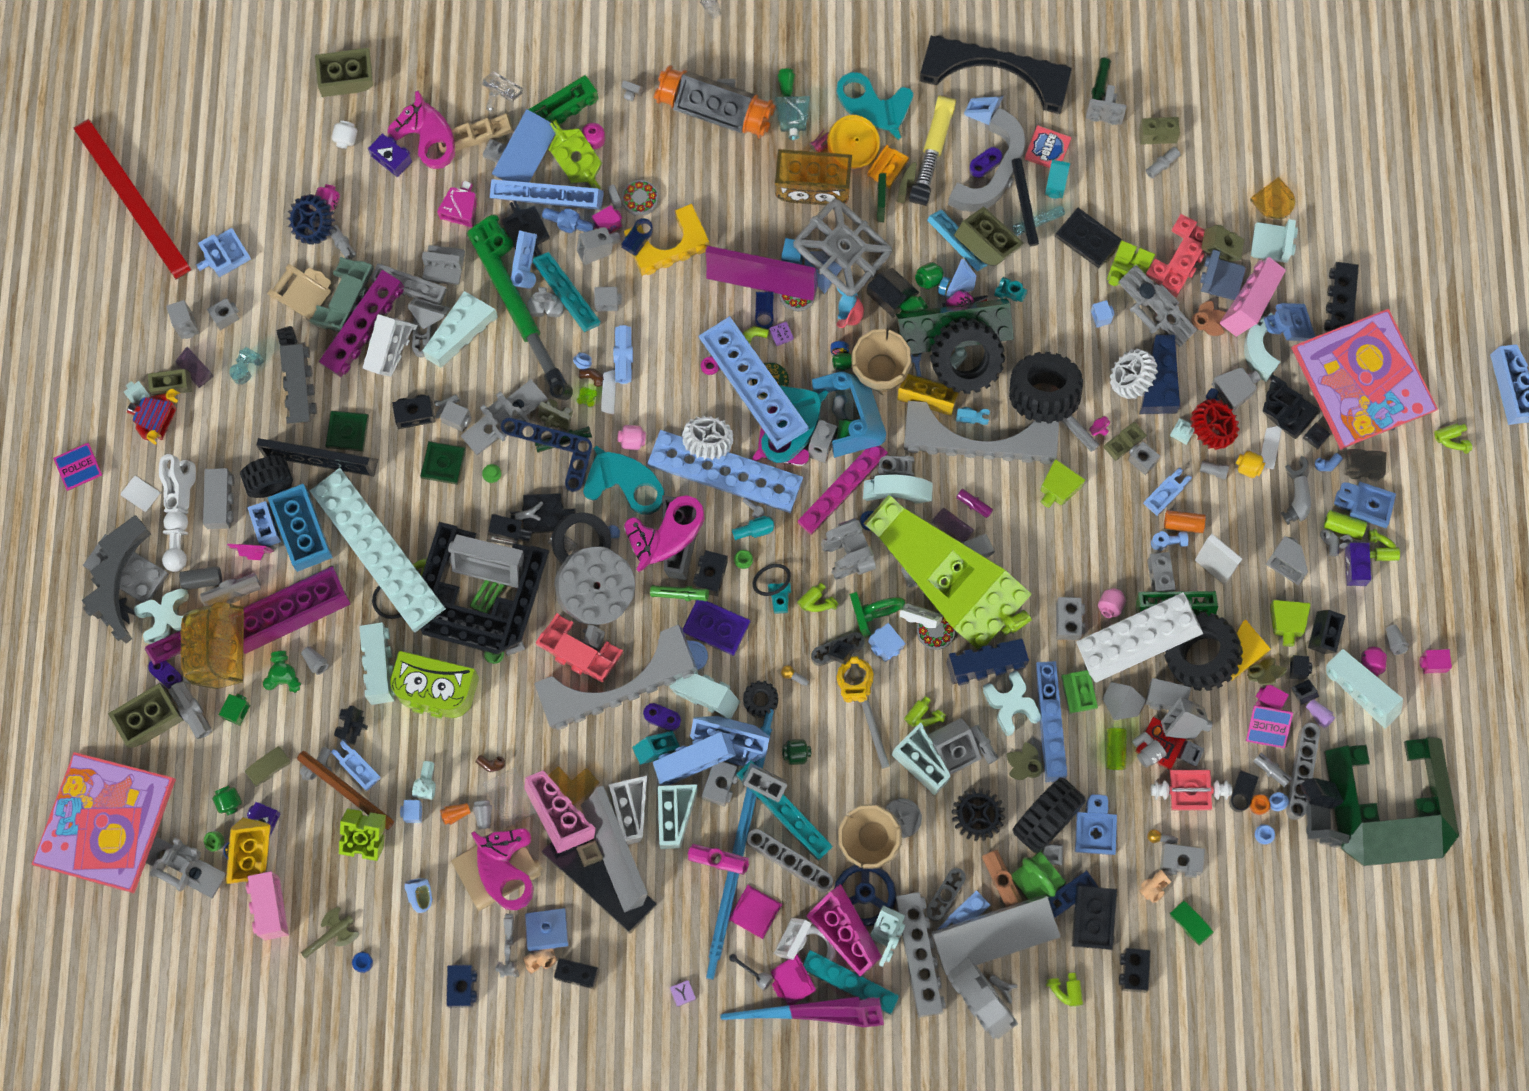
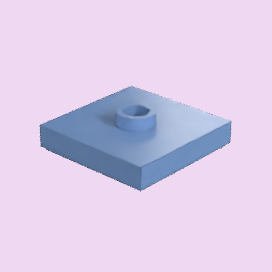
[525,908,568,952]

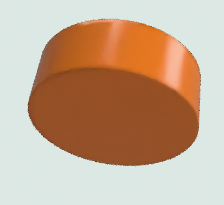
[1250,794,1270,815]

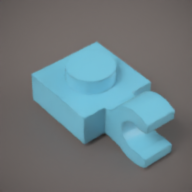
[956,407,990,425]

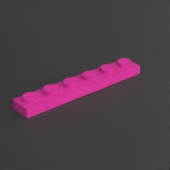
[797,445,888,535]

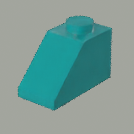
[1045,160,1070,199]
[632,731,680,765]

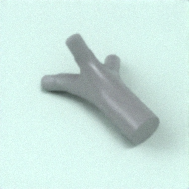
[434,394,459,419]
[515,501,543,521]
[989,975,1017,1004]

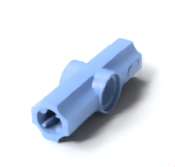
[613,325,633,384]

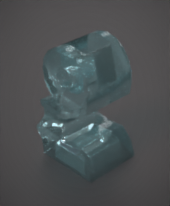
[229,347,265,385]

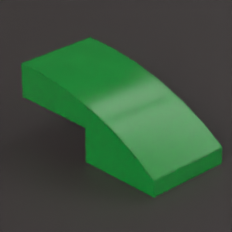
[1170,901,1214,946]

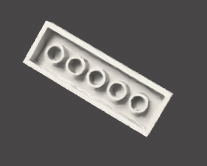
[1076,592,1203,682]

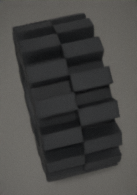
[277,326,298,346]
[743,680,778,718]

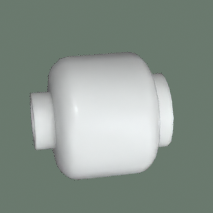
[332,121,357,149]

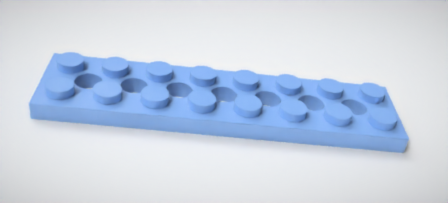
[698,316,809,450]
[647,430,803,513]

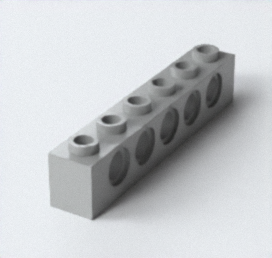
[896,892,946,1018]

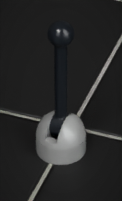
[729,954,773,990]

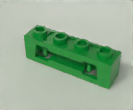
[524,75,599,125]
[1135,591,1218,616]

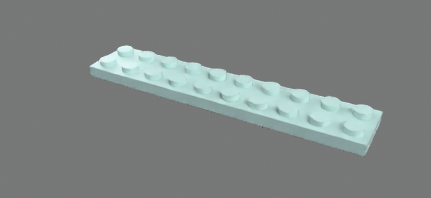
[310,468,446,632]

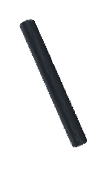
[1011,158,1039,247]

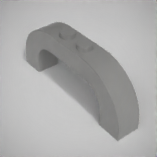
[948,108,1025,212]

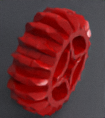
[1190,399,1240,450]

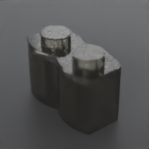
[1344,449,1387,481]

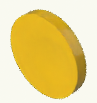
[827,115,880,169]

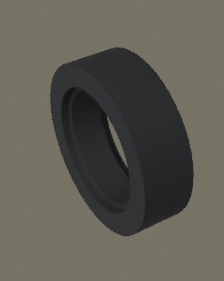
[551,513,612,564]

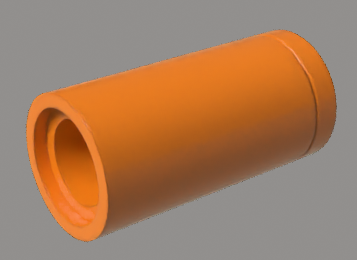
[1164,510,1206,533]

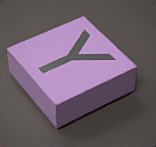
[670,980,696,1007]

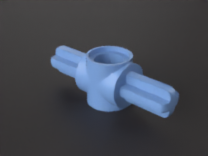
[542,208,595,233]

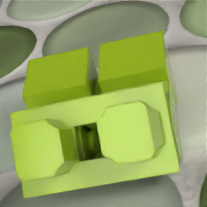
[1107,240,1155,286]

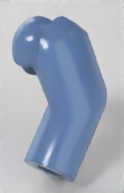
[1315,453,1343,471]

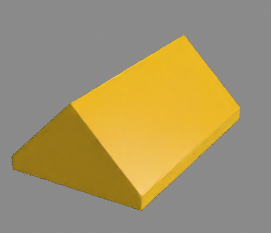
[897,374,958,416]
[226,817,270,884]

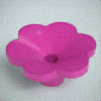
[1089,416,1110,436]

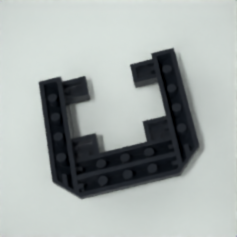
[420,522,550,655]

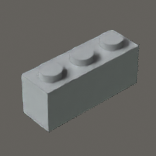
[203,468,234,529]

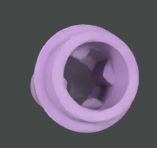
[1306,699,1335,728]

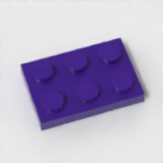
[683,600,751,656]

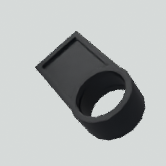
[1229,771,1259,812]

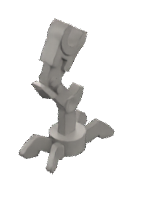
[495,914,519,977]

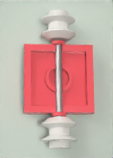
[1151,770,1232,811]

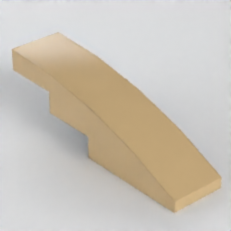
[438,113,514,153]

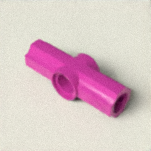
[688,844,749,875]

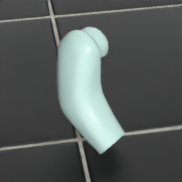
[950,347,967,369]

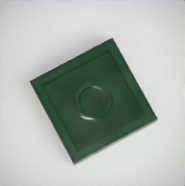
[877,173,886,222]
[325,411,369,452]
[420,441,466,485]

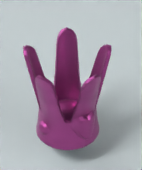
[809,129,829,155]

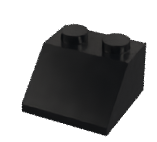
[867,268,919,318]

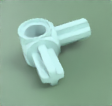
[412,761,436,800]

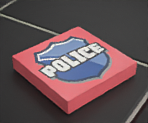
[1025,126,1072,168]

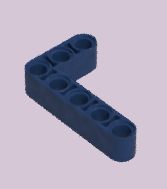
[501,418,592,492]

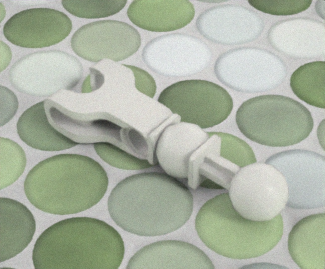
[159,454,196,572]

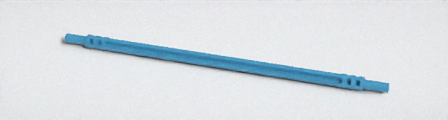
[706,709,774,980]

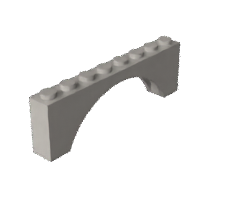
[904,401,1059,464]
[534,625,698,730]

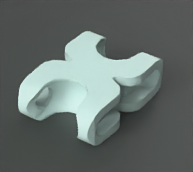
[134,589,199,644]
[983,671,1041,736]

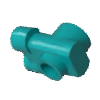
[994,277,1027,302]
[768,583,791,614]

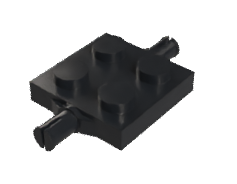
[501,201,550,257]
[510,493,576,534]

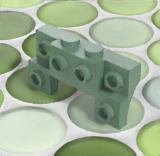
[309,257,374,332]

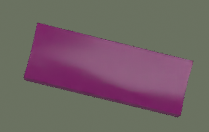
[705,246,818,301]
[227,566,351,654]

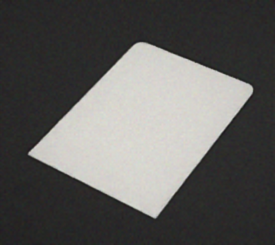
[120,476,161,512]

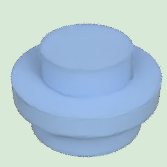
[573,353,592,369]
[1269,792,1289,811]
[1255,824,1275,845]

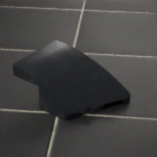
[1262,375,1320,439]

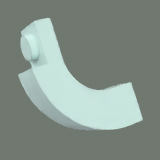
[1244,313,1280,382]
[863,475,933,504]

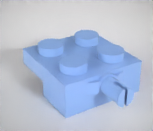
[196,228,251,277]

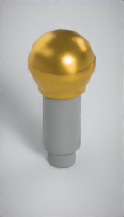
[781,665,809,686]
[1147,829,1178,844]

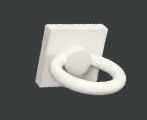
[774,918,835,974]

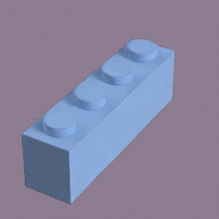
[653,731,736,786]

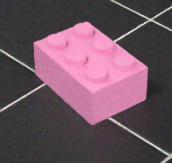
[246,871,289,941]

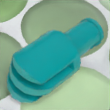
[732,516,774,541]

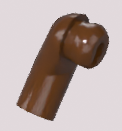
[579,369,604,387]
[475,755,505,773]

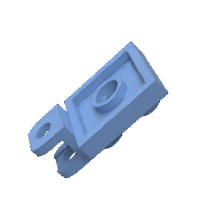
[1264,303,1315,341]
[1334,481,1396,528]
[1075,794,1117,855]

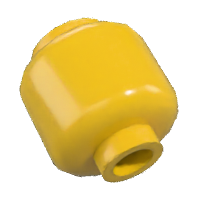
[1235,450,1266,479]

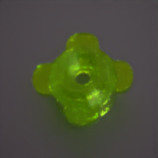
[577,387,598,407]

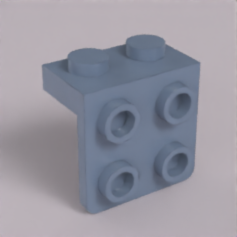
[1200,250,1245,300]

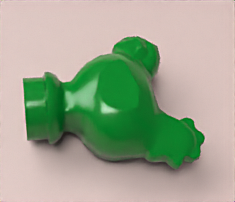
[263,651,301,693]

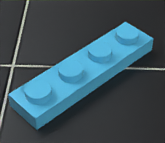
[927,209,988,271]

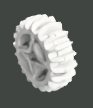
[1109,349,1158,399]
[682,415,734,461]

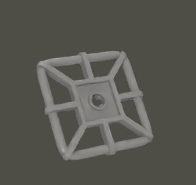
[793,199,892,296]

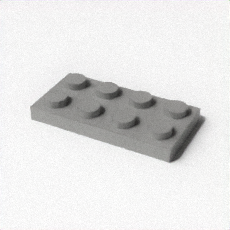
[83,534,169,603]

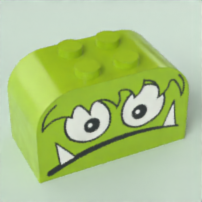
[391,651,479,719]

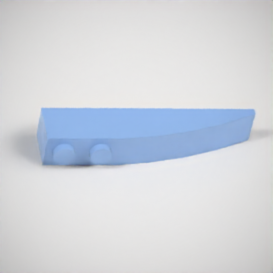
[490,179,604,210]

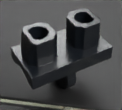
[334,705,368,745]

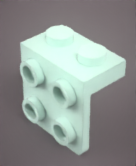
[1251,219,1298,263]
[870,906,905,967]

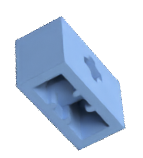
[247,501,281,547]

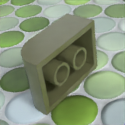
[315,48,373,97]
[954,206,1024,266]
[108,683,184,748]

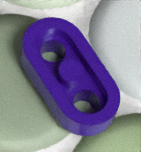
[969,147,1002,178]
[148,660,183,689]
[643,703,681,731]

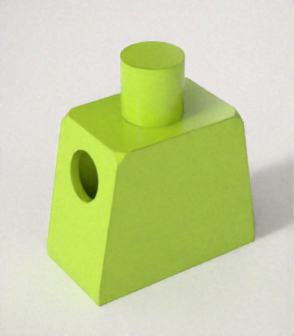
[1040,459,1085,508]
[1270,600,1310,647]

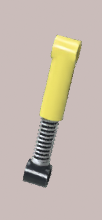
[909,95,956,206]

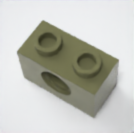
[1139,117,1180,145]
[1201,225,1245,262]
[148,369,193,395]

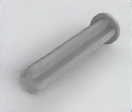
[1062,415,1099,452]

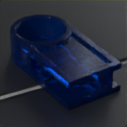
[621,218,653,256]
[755,292,774,329]

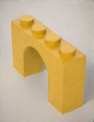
[624,204,710,276]

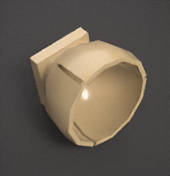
[851,329,912,396]
[839,805,903,869]

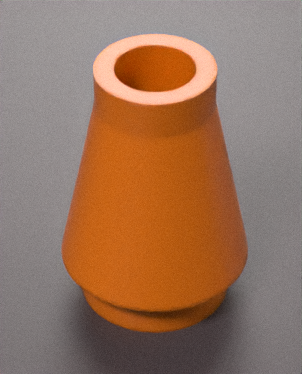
[440,803,471,825]

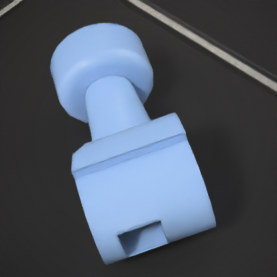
[1151,531,1188,551]

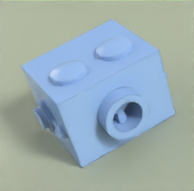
[868,623,906,662]

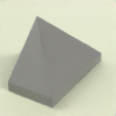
[408,298,450,329]

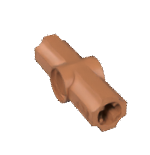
[982,850,1023,907]

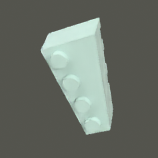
[423,291,498,367]
[359,622,395,705]
[1326,649,1403,729]

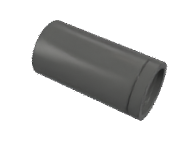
[179,566,222,590]

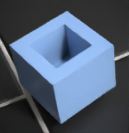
[1091,300,1114,328]
[400,800,422,823]

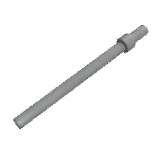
[849,659,890,769]

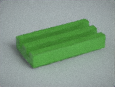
[470,580,506,614]

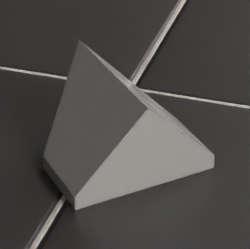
[1102,682,1146,720]

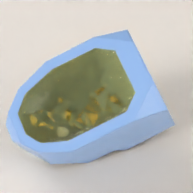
[405,878,432,913]

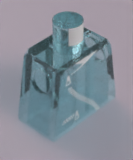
[775,96,810,140]

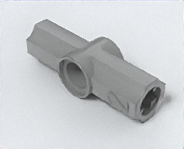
[200,573,261,610]
[169,681,212,739]

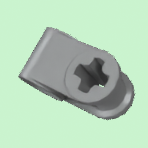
[878,456,914,477]

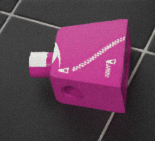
[437,181,477,227]

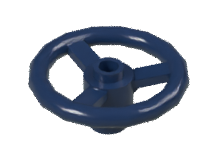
[834,865,897,926]

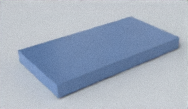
[492,109,556,183]

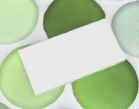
[1195,534,1242,585]

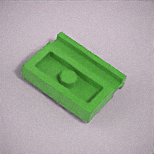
[1061,670,1098,714]

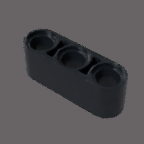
[1300,778,1344,809]

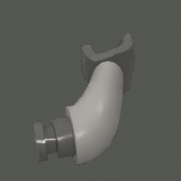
[1281,456,1311,525]

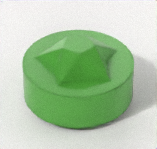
[484,651,504,664]
[204,831,224,852]

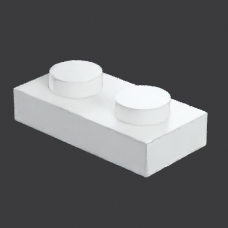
[899,603,943,628]

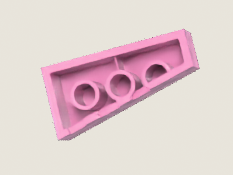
[1219,257,1286,337]
[524,770,596,853]

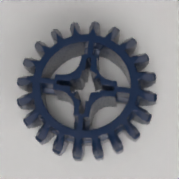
[287,194,336,245]

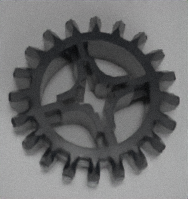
[952,788,1005,842]

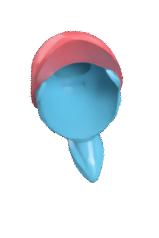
[836,288,864,328]

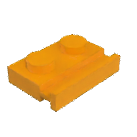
[867,144,909,189]

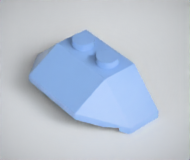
[690,716,770,766]

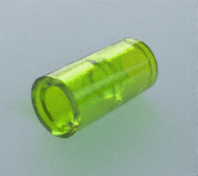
[1106,728,1127,770]

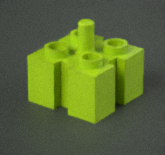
[339,808,386,861]

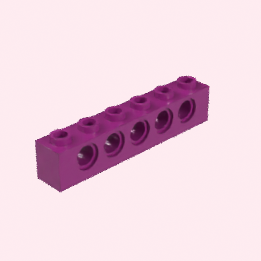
[319,270,404,378]

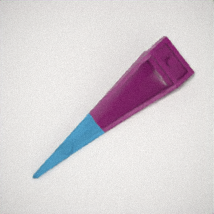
[720,997,884,1028]

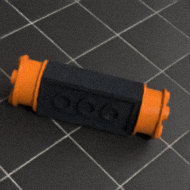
[654,65,776,139]

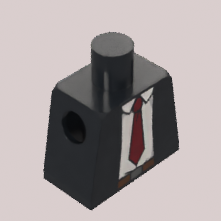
[487,514,532,545]

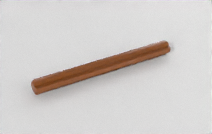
[297,750,394,830]

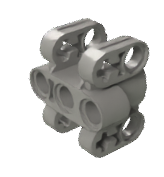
[821,518,876,579]

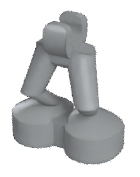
[527,287,564,317]

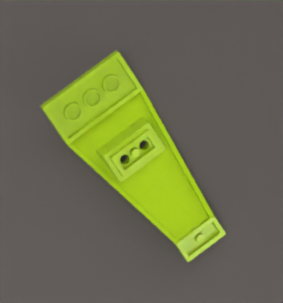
[863,495,1031,650]

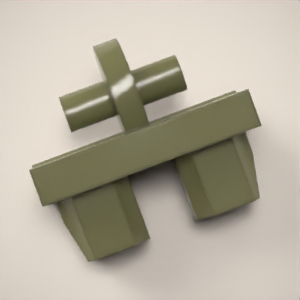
[538,398,573,431]

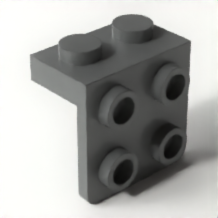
[1306,801,1349,847]

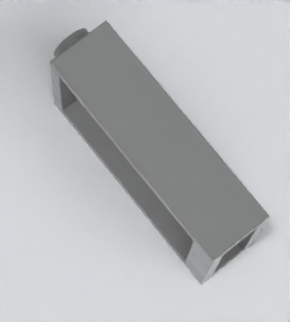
[448,534,524,588]

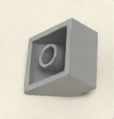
[1266,536,1308,585]
[927,718,982,775]

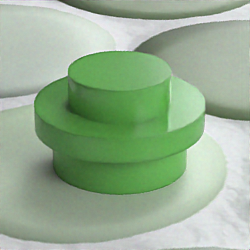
[482,464,501,483]
[734,550,753,569]

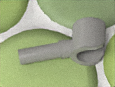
[743,498,765,518]
[1339,535,1367,549]

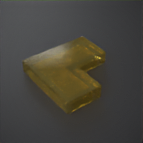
[548,766,599,806]

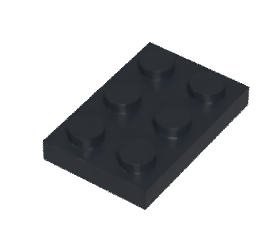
[1055,208,1122,269]
[1072,886,1117,950]

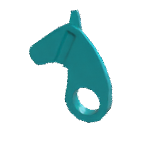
[836,72,914,140]
[761,386,828,463]
[583,446,664,515]

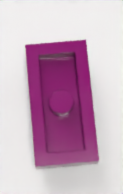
[145,631,190,665]

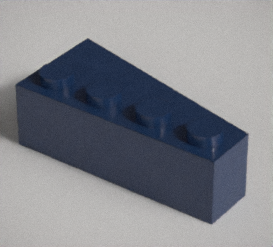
[1139,335,1180,414]
[946,638,1029,686]

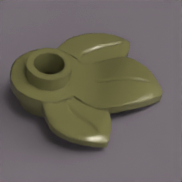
[1247,658,1287,685]
[1007,742,1043,780]

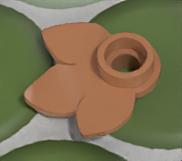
[1191,301,1226,336]

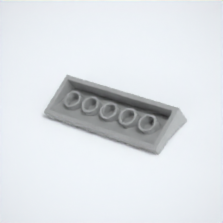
[581,786,648,912]
[932,894,1061,975]

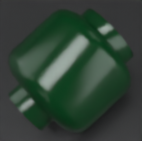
[782,739,811,765]

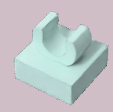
[124,381,150,405]
[1170,418,1194,445]

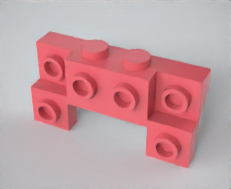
[1146,214,1206,298]
[536,613,624,683]

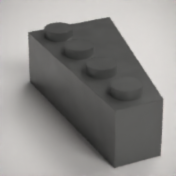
[280,342,317,424]
[662,495,697,580]

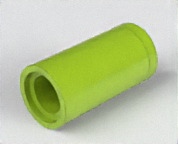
[1323,510,1367,540]

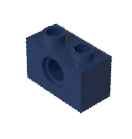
[446,965,477,1008]

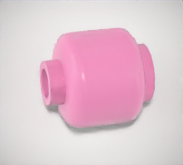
[617,425,646,450]
[1098,588,1126,618]

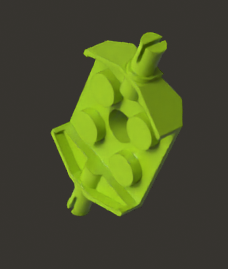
[548,120,602,189]

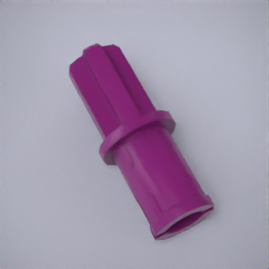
[956,488,993,518]

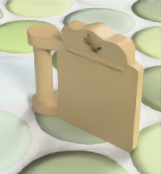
[267,264,332,320]

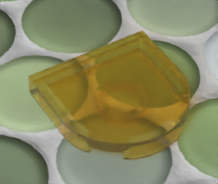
[1250,177,1295,220]

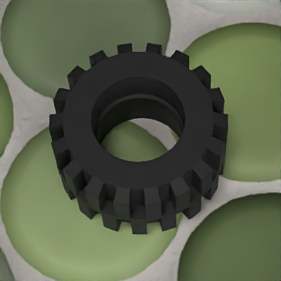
[240,456,293,498]

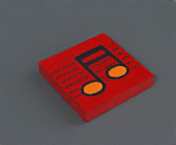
[1135,717,1186,770]

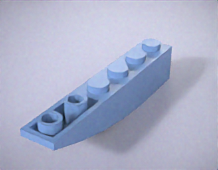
[1036,661,1067,782]

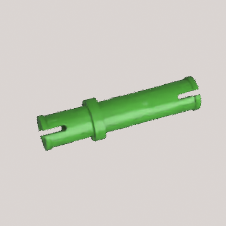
[650,585,709,602]

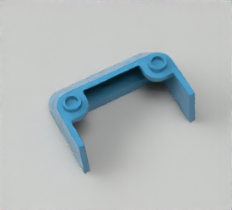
[812,372,886,458]

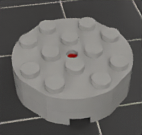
[554,547,635,624]
[947,957,1018,1039]

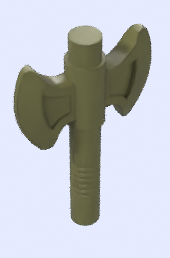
[301,907,359,959]

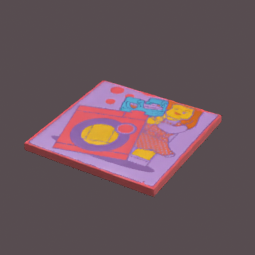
[1291,309,1438,450]
[32,752,176,894]

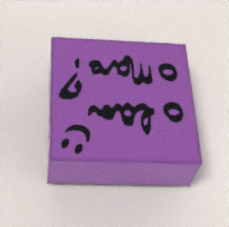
[769,322,793,347]

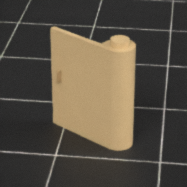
[451,825,543,911]

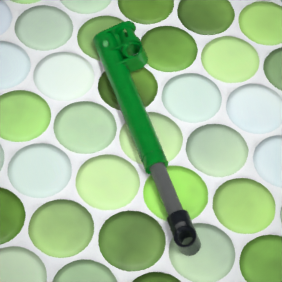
[467,215,573,400]

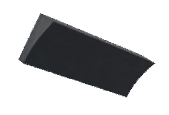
[256,438,378,477]
[541,841,657,934]

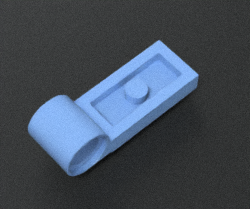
[511,231,537,289]

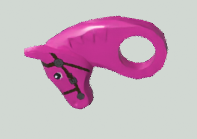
[387,90,455,169]

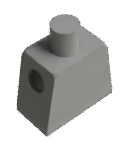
[577,227,621,265]
[1212,368,1261,412]
[1161,697,1212,739]

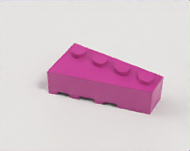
[806,885,882,976]

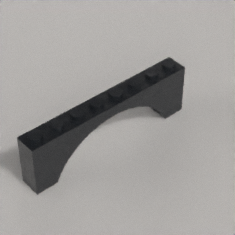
[920,35,1072,114]

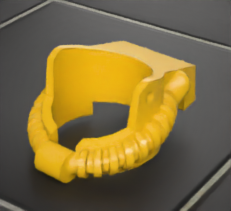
[837,656,874,703]

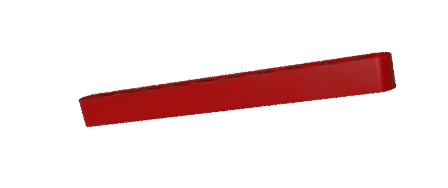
[73,118,191,280]

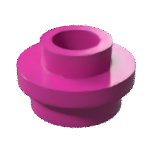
[701,357,719,375]

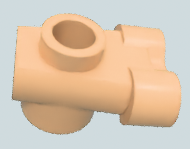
[1139,870,1171,903]
[523,948,557,974]

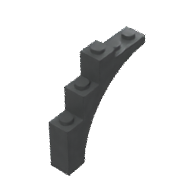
[82,515,151,644]

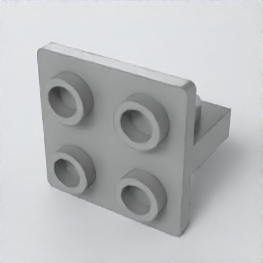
[1086,85,1126,125]
[422,245,465,285]

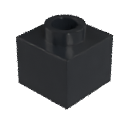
[1289,655,1312,680]

